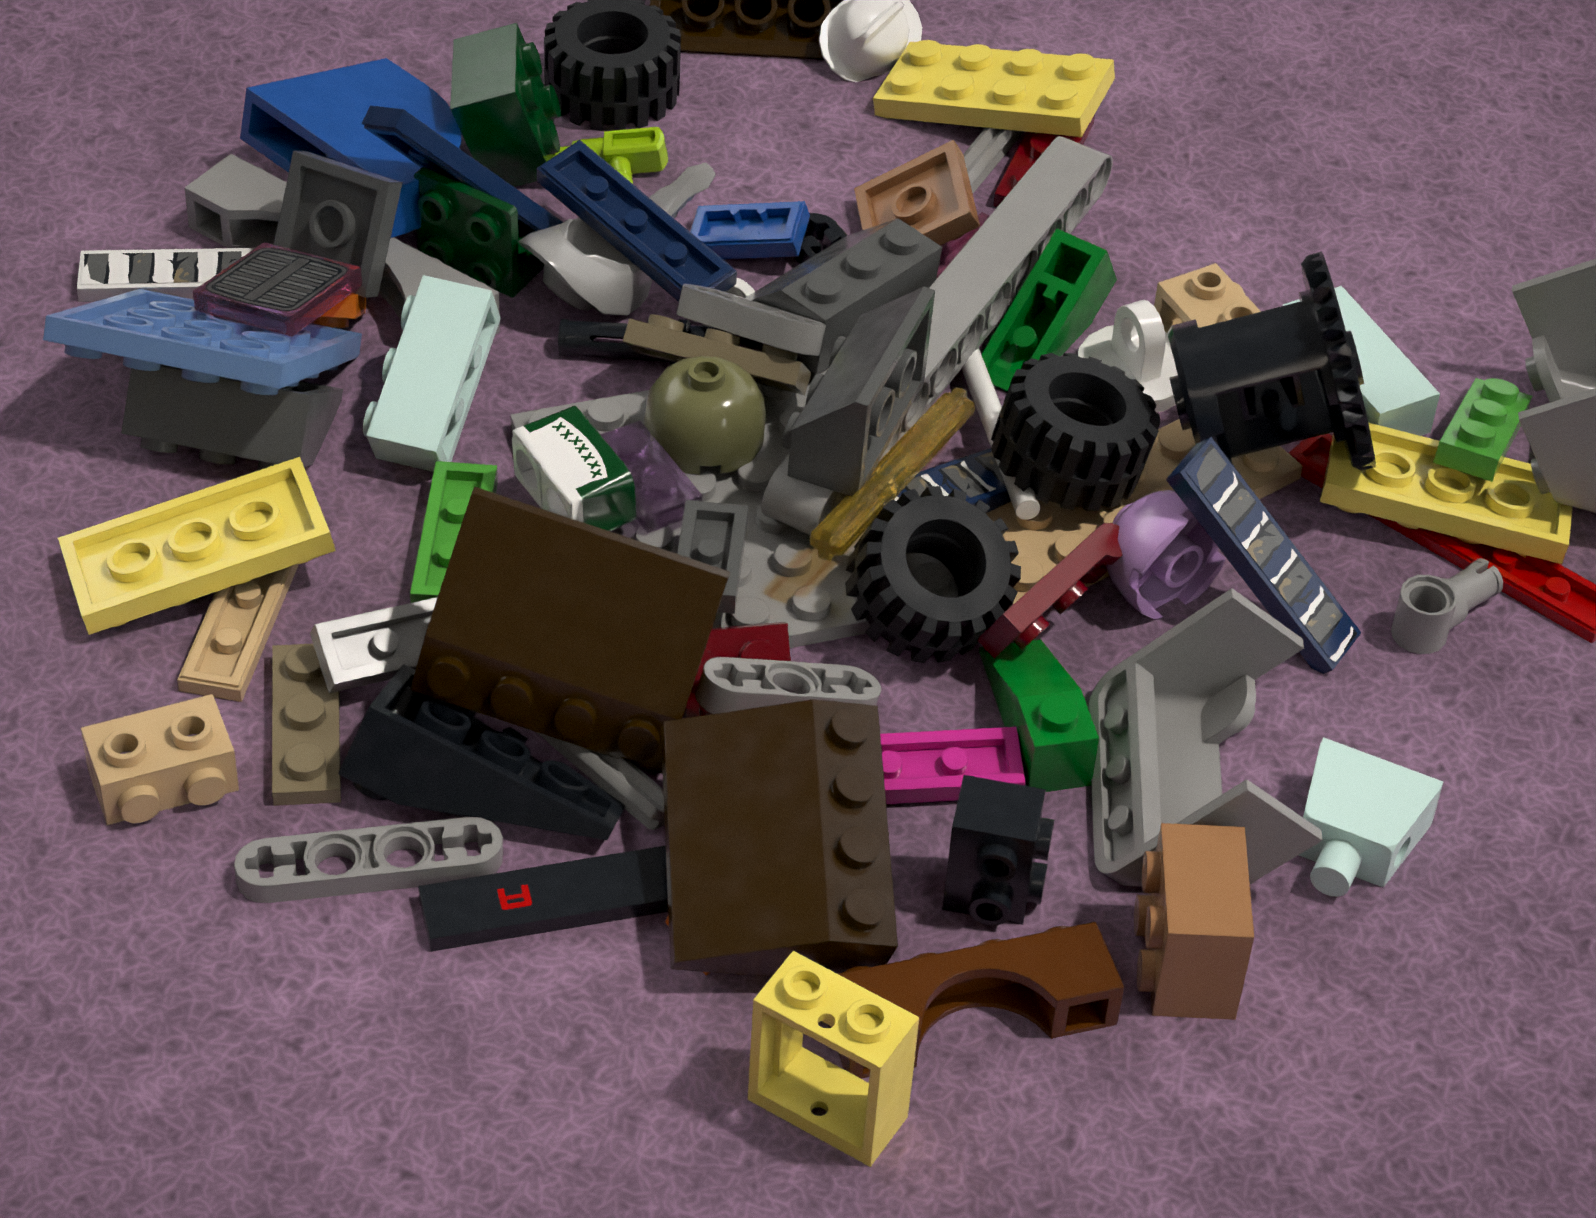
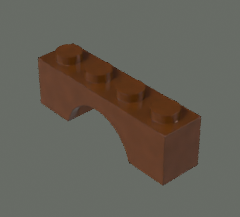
[828,922,1124,1079]

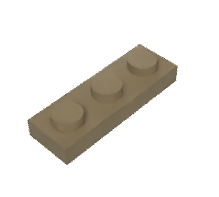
[623,314,811,396]
[272,644,341,806]

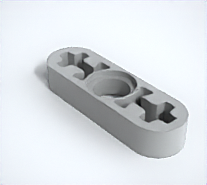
[676,284,826,356]
[695,657,881,714]

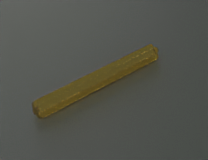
[810,388,975,561]

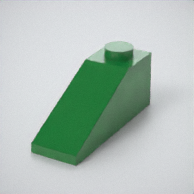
[981,228,1117,392]
[979,639,1099,792]

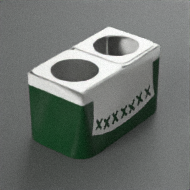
[512,406,636,531]

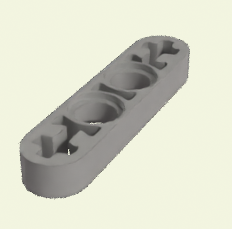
[234,817,503,903]

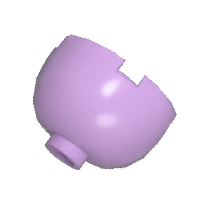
[1106,490,1226,619]

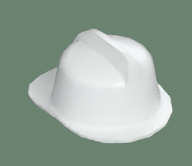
[819,0,922,82]

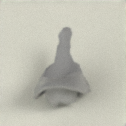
[518,162,716,315]

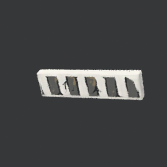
[77,248,262,302]

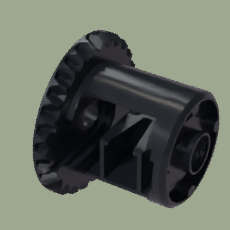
[1167,251,1376,471]

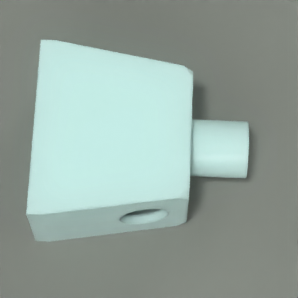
[1299,737,1443,897]

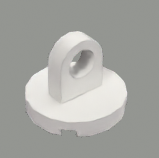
[1078,300,1178,413]

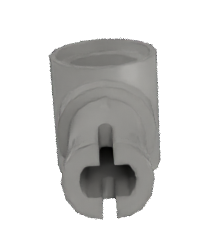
[1391,558,1503,654]

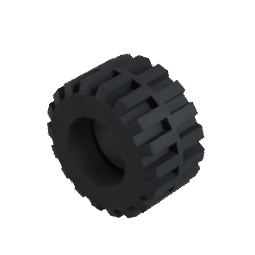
[544,0,681,131]
[991,353,1160,511]
[845,486,1021,663]

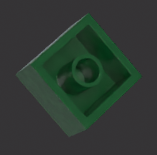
[450,23,561,187]

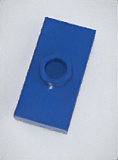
[690,201,810,259]

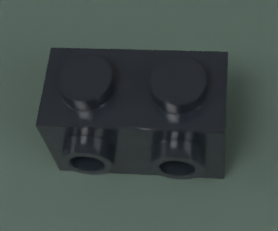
[942,775,1055,925]

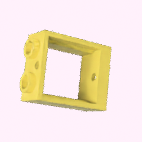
[748,951,919,1167]

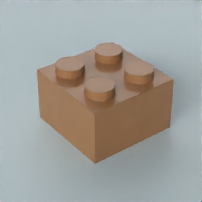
[1134,823,1254,1020]

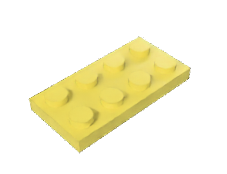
[873,40,1115,137]
[1320,422,1573,564]
[58,457,336,635]

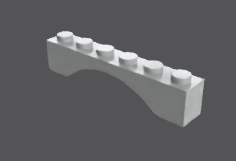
[185,154,500,335]

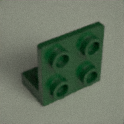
[414,167,544,298]

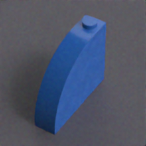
[240,58,461,238]

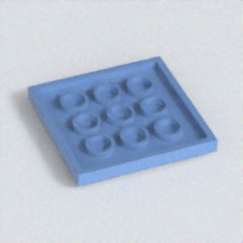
[43,289,362,395]

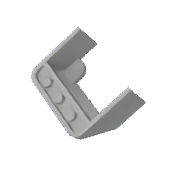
[1512,259,1596,513]
[1089,588,1322,887]

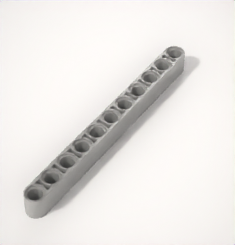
[761,136,1113,539]

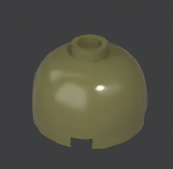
[644,356,766,475]

